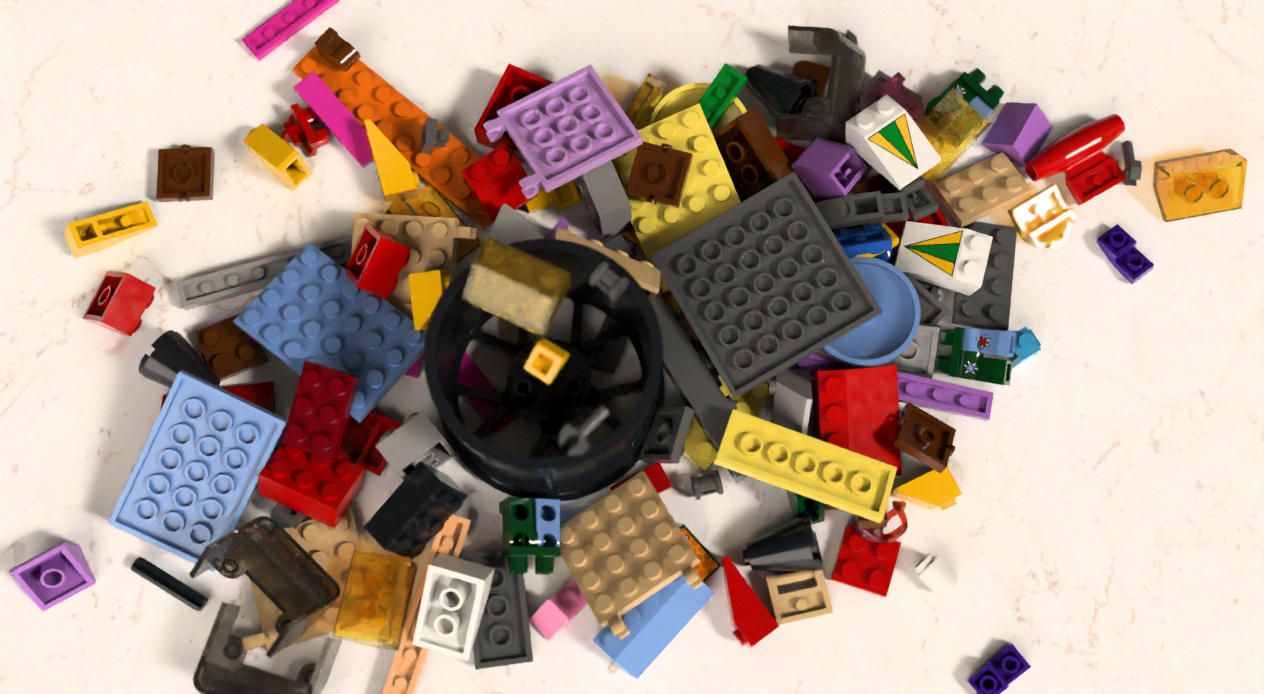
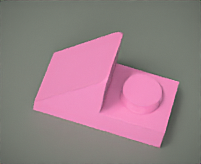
[529,580,588,641]

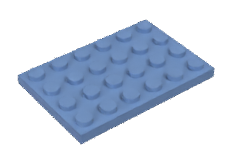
[233,242,426,423]
[107,370,288,572]

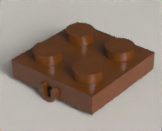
[625,142,693,208]
[156,144,215,202]
[195,314,268,382]
[892,402,956,473]

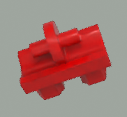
[281,103,329,157]

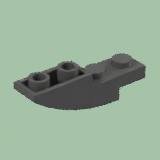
[815,191,909,232]

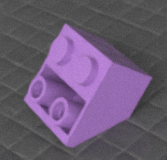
[791,137,868,202]

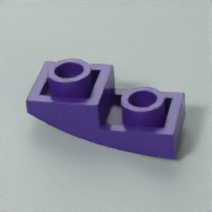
[1096,224,1154,285]
[967,642,1031,694]

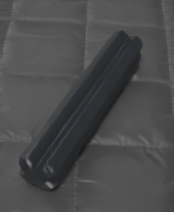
[131,557,208,611]

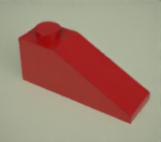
[721,556,779,648]

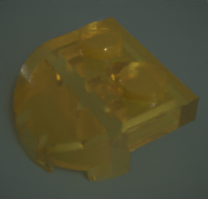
[625,73,666,129]
[1008,185,1075,248]

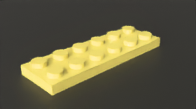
[714,409,897,523]

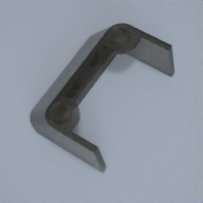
[775,25,866,143]
[189,516,340,658]
[193,602,342,694]

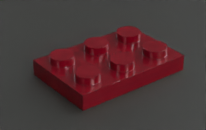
[281,360,360,460]

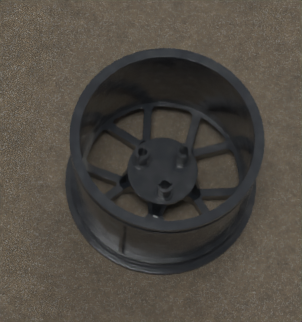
[424,239,664,502]

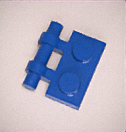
[833,223,892,258]

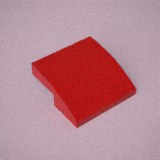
[338,410,402,476]

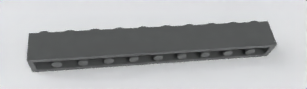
[603,234,748,484]

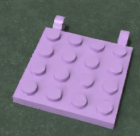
[483,64,643,199]

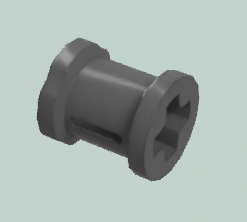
[589,262,629,302]
[690,470,724,500]

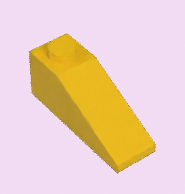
[364,119,420,202]
[64,201,158,259]

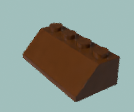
[713,107,812,202]

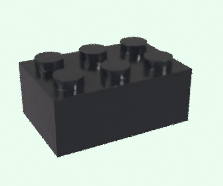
[364,461,468,560]

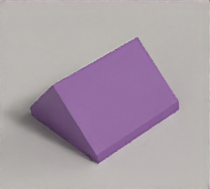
[981,102,1052,169]
[9,541,96,612]

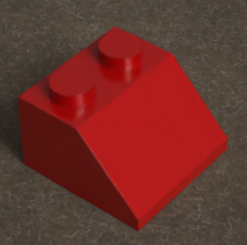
[461,142,538,223]
[345,223,411,299]
[82,271,156,336]

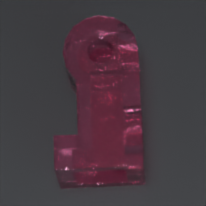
[875,72,924,123]

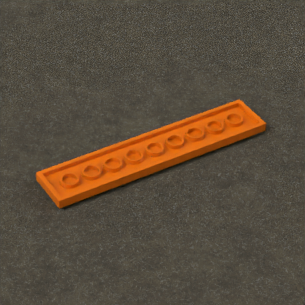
[292,46,492,230]

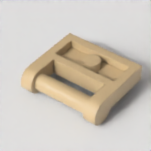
[764,570,833,625]

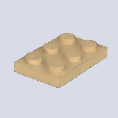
[933,152,1032,228]

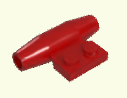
[1025,114,1126,206]

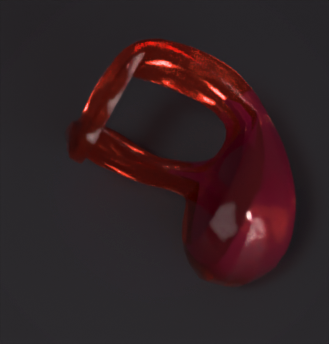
[852,501,908,544]

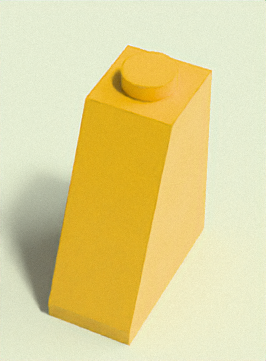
[243,123,312,191]

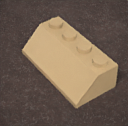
[551,228,661,301]

